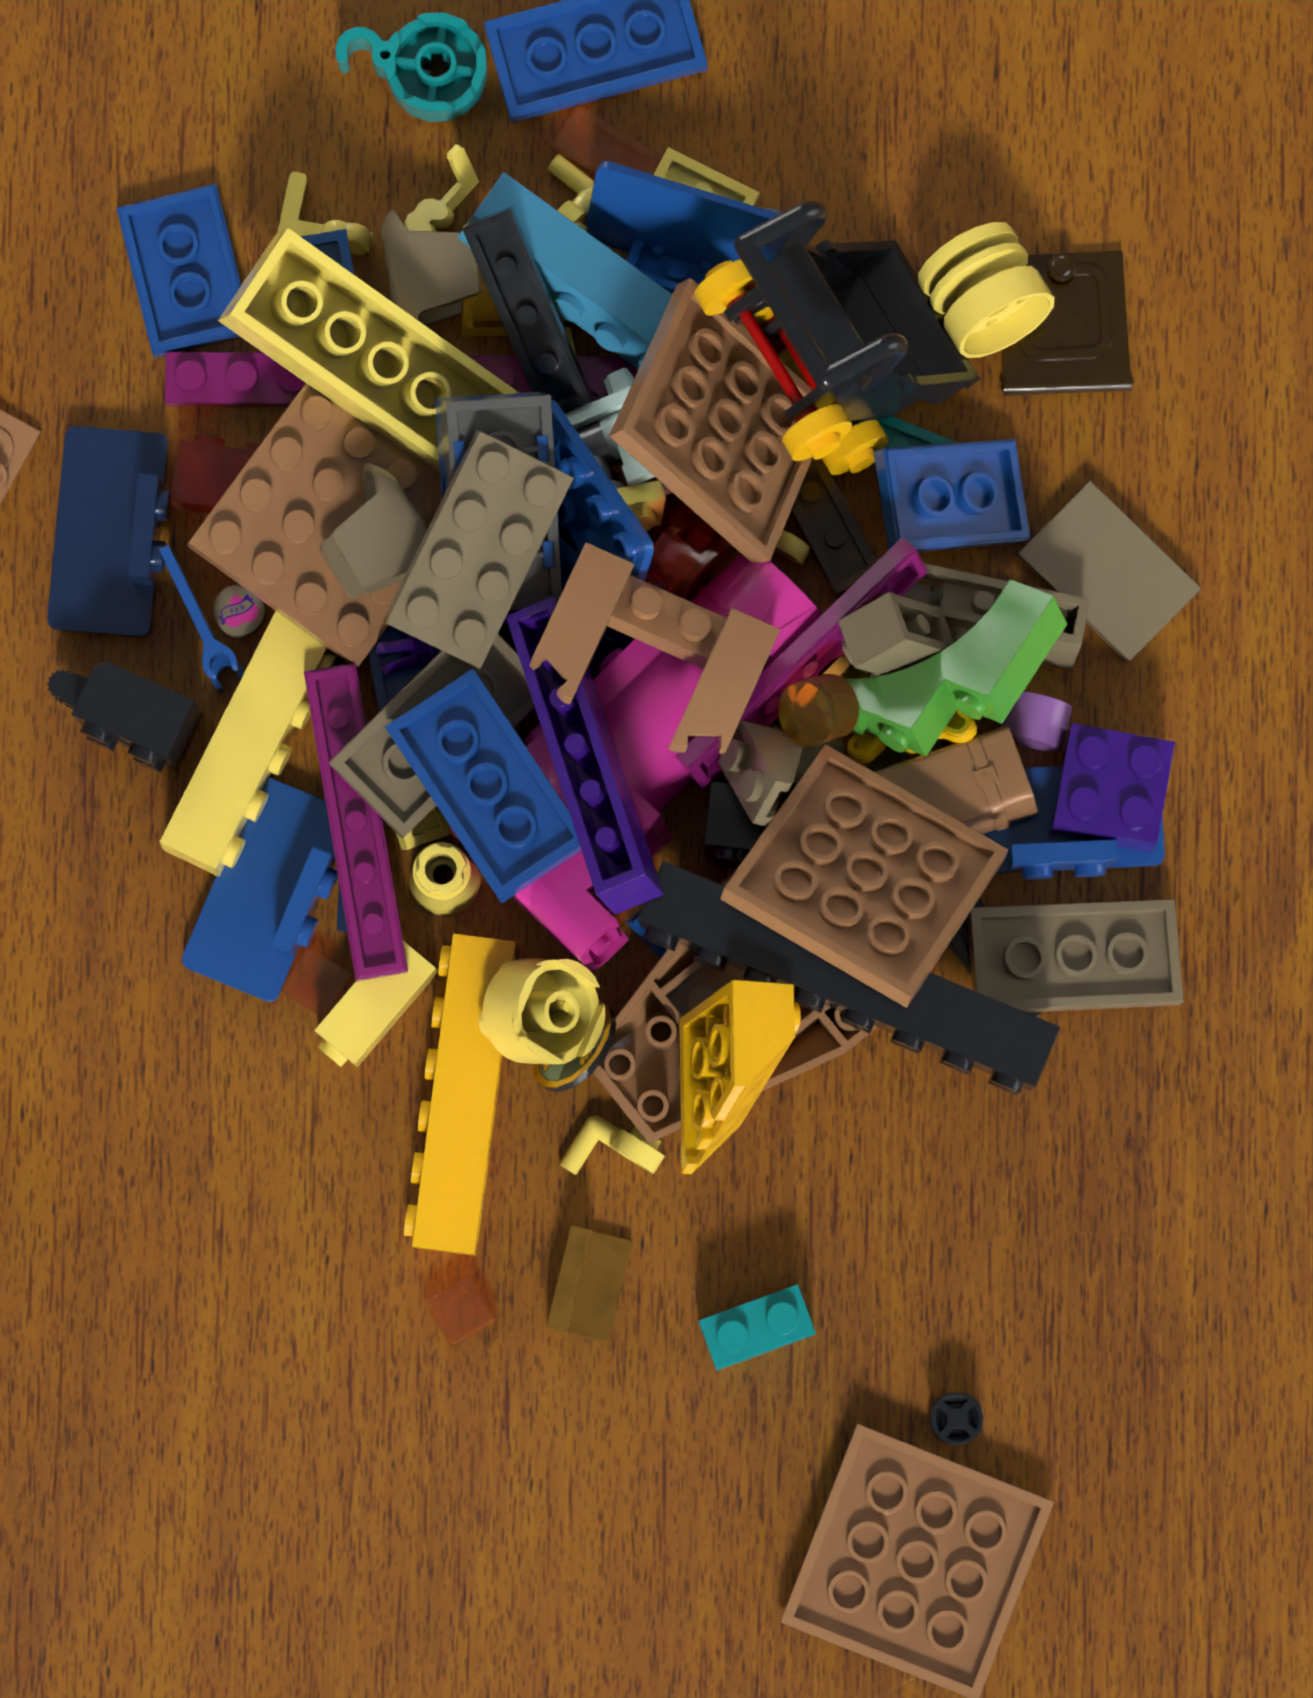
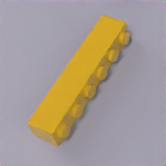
[404,934,517,1256]

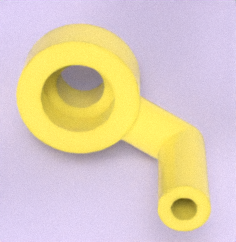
[547,154,594,232]
[559,1115,665,1175]

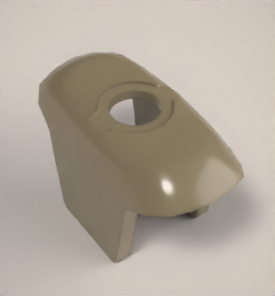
[381,208,480,327]
[320,463,428,599]

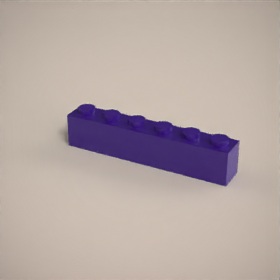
[506,596,664,915]

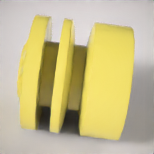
[918,222,1054,358]

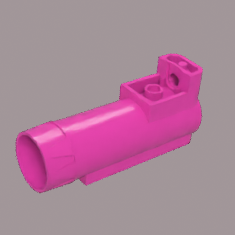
[450,553,822,972]

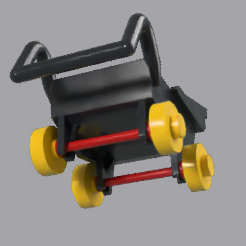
[694,201,981,475]

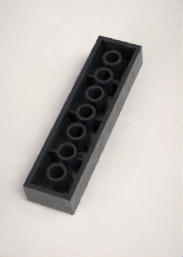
[638,861,1061,1095]

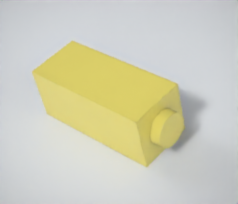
[314,941,438,1068]

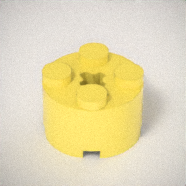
[478,958,606,1065]

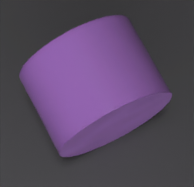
[1001,691,1073,753]

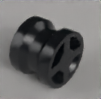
[929,1392,984,1445]

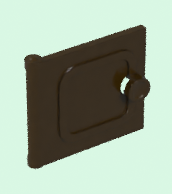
[1001,251,1134,396]

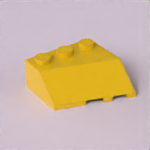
[679,980,801,1174]

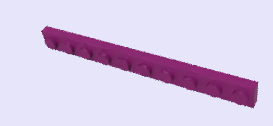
[165,352,638,407]

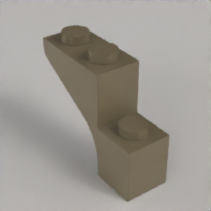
[718,707,846,826]

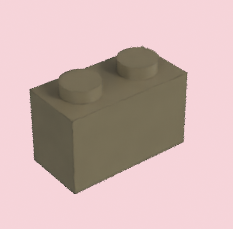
[838,592,954,675]

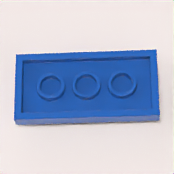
[484,0,708,123]
[385,669,582,903]

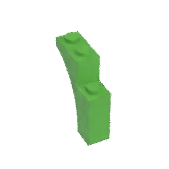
[826,579,1067,756]

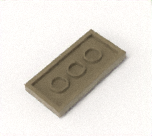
[383,430,574,669]
[328,634,535,838]
[967,899,1184,1012]

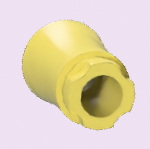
[409,842,482,916]

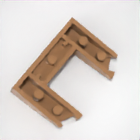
[529,542,781,753]

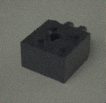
[47,662,203,773]

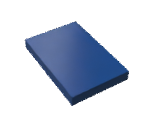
[116,183,241,358]
[874,439,1031,552]

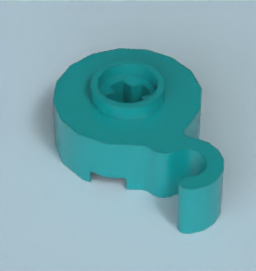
[335,12,488,122]

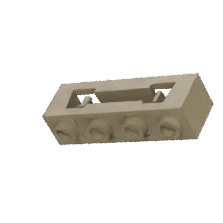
[903,563,1090,670]

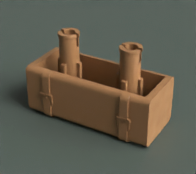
[841,725,1038,834]

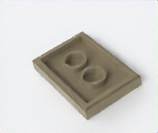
[1017,481,1201,663]

